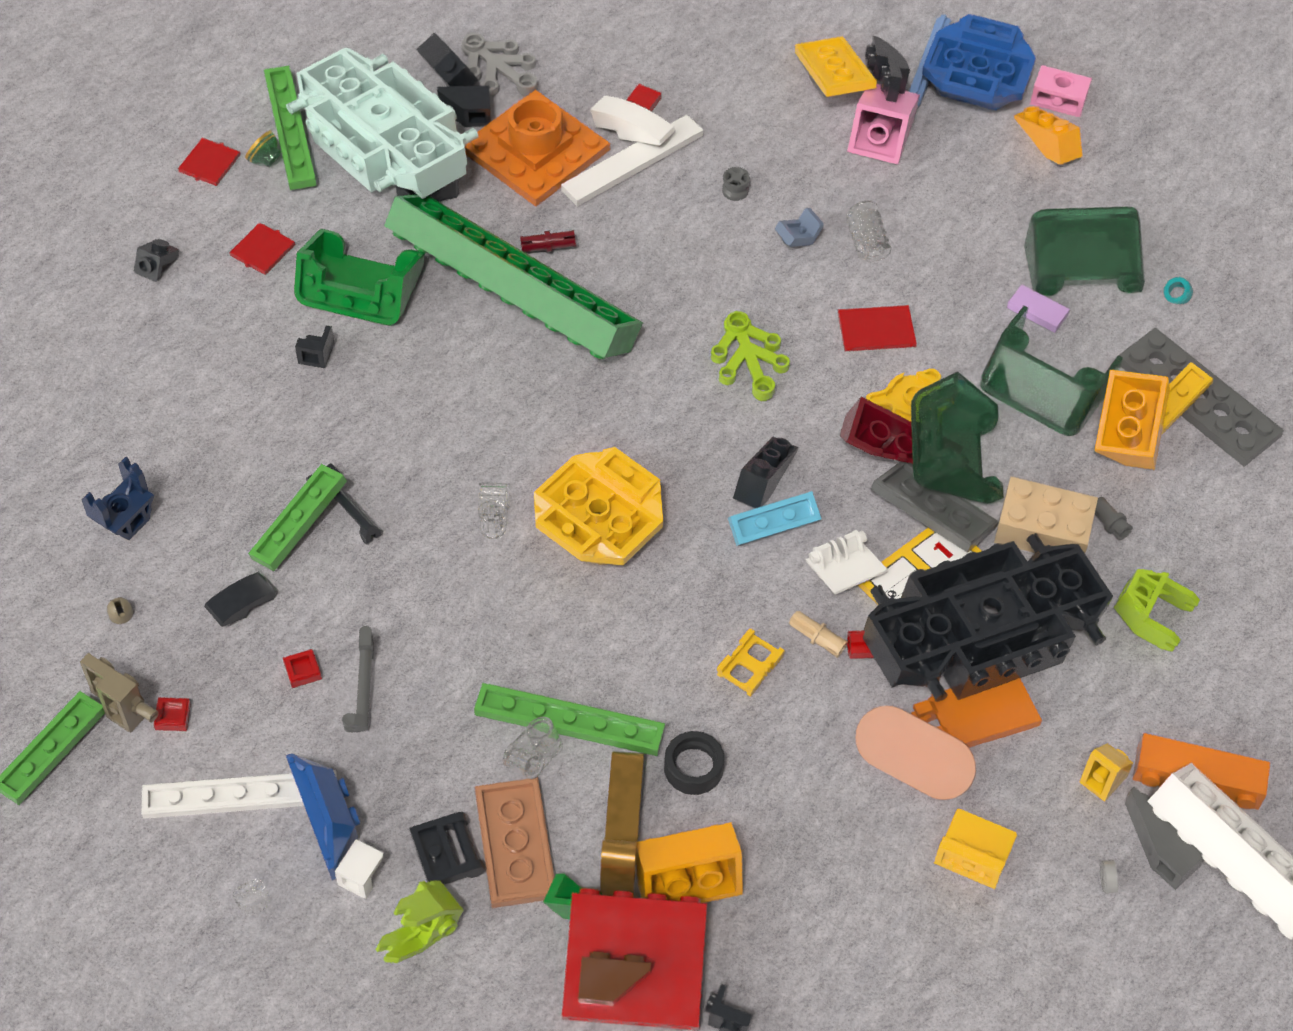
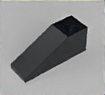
[416,32,479,86]

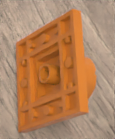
[464,89,610,207]

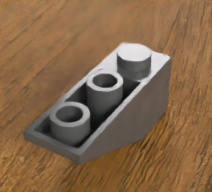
[1125,787,1204,890]

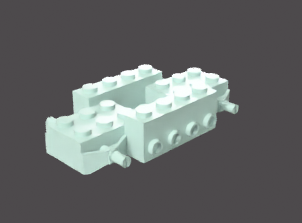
[286,48,479,199]

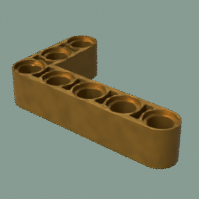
[600,751,644,896]

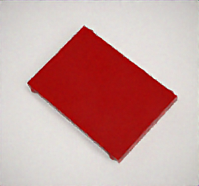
[837,305,917,352]

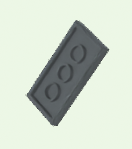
[871,461,999,553]

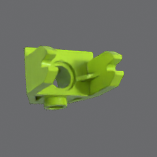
[1114,569,1200,652]
[375,881,463,963]

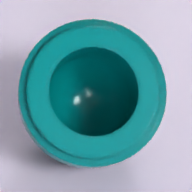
[1164,277,1193,304]

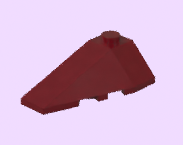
[840,396,962,472]

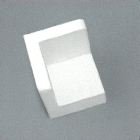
[335,839,383,899]

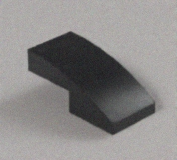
[204,571,276,627]

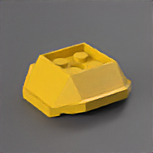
[534,447,663,565]

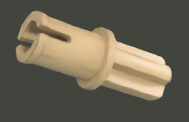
[789,611,848,658]

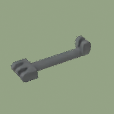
[342,626,374,733]

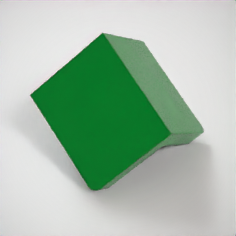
[543,873,602,920]

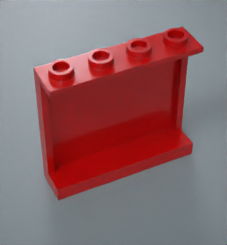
[561,888,707,1031]

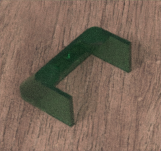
[980,305,1123,436]

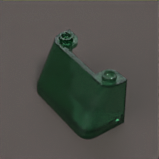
[1024,206,1145,296]
[911,371,1004,504]

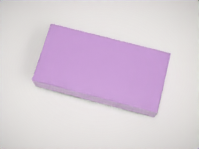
[1007,285,1070,333]

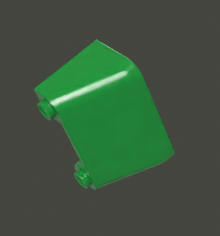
[294,228,425,325]

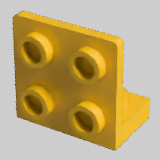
[934,809,1017,889]

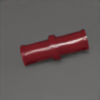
[520,230,576,253]

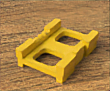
[717,628,785,697]

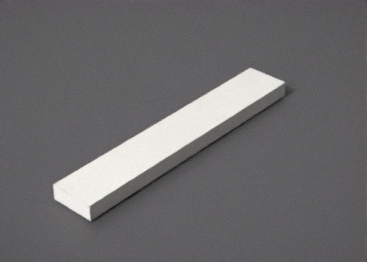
[561,115,703,207]
[141,770,337,819]

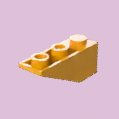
[1014,106,1083,165]

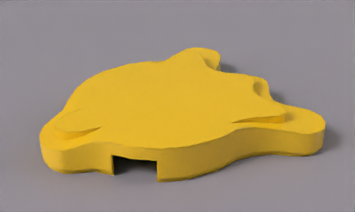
[866,368,943,430]

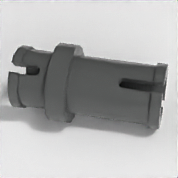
[1095,497,1133,540]

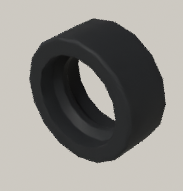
[664,731,725,795]

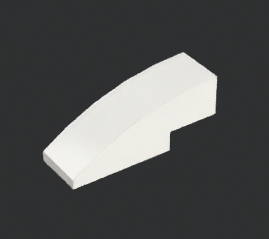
[590,95,675,145]

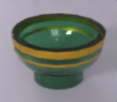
[245,130,281,167]

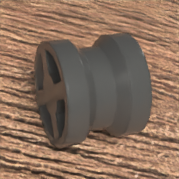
[722,167,750,201]

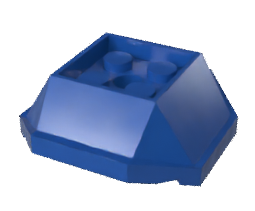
[922,14,1036,111]

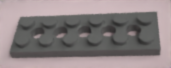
[1116,327,1284,467]

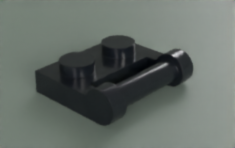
[409,812,485,885]

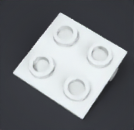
[806,530,888,595]

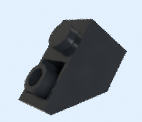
[437,85,491,127]

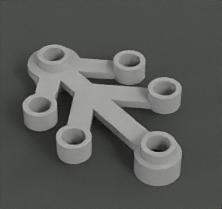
[461,33,537,97]

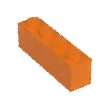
[1132,733,1270,810]

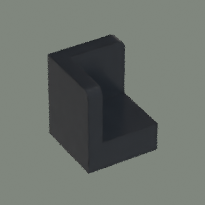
[295,325,334,368]

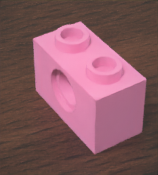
[1030,65,1092,117]

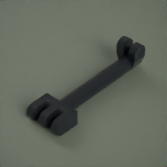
[306,463,382,544]

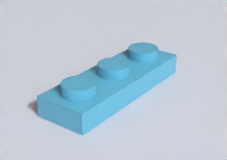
[728,491,821,546]

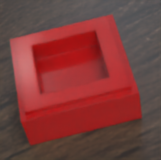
[626,84,662,112]
[283,649,322,688]
[154,697,191,731]

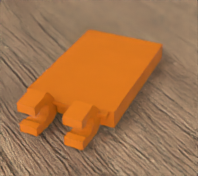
[911,678,1042,748]

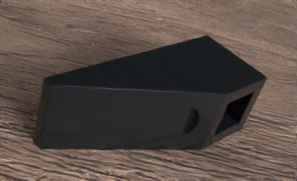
[733,436,799,508]

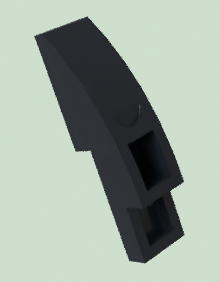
[865,36,910,102]

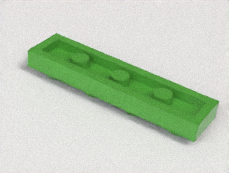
[248,464,347,571]
[0,691,105,806]

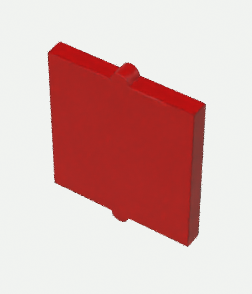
[178,137,241,186]
[229,222,295,275]

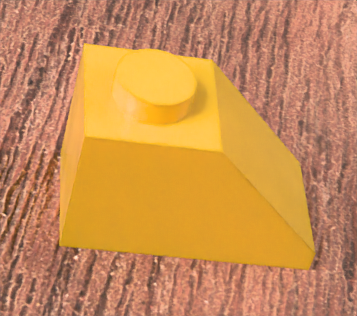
[1079,743,1133,802]

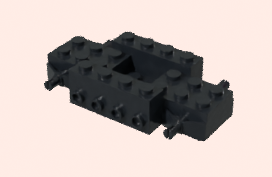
[863,533,1113,702]

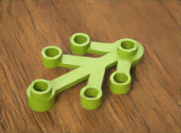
[710,311,790,401]

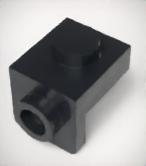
[134,239,179,282]
[705,984,753,1031]

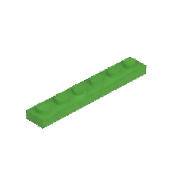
[264,65,316,190]
[474,683,665,756]

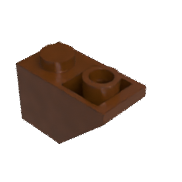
[578,952,651,1006]

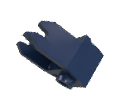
[81,457,154,540]

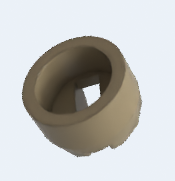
[107,597,133,624]

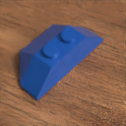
[286,753,360,880]

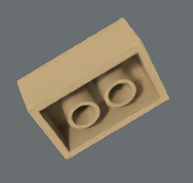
[994,476,1098,553]

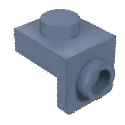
[775,208,824,247]

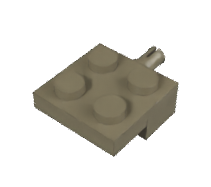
[80,653,159,733]

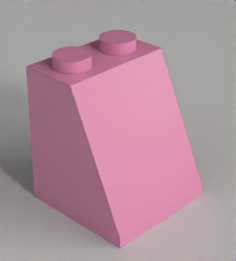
[847,84,920,164]

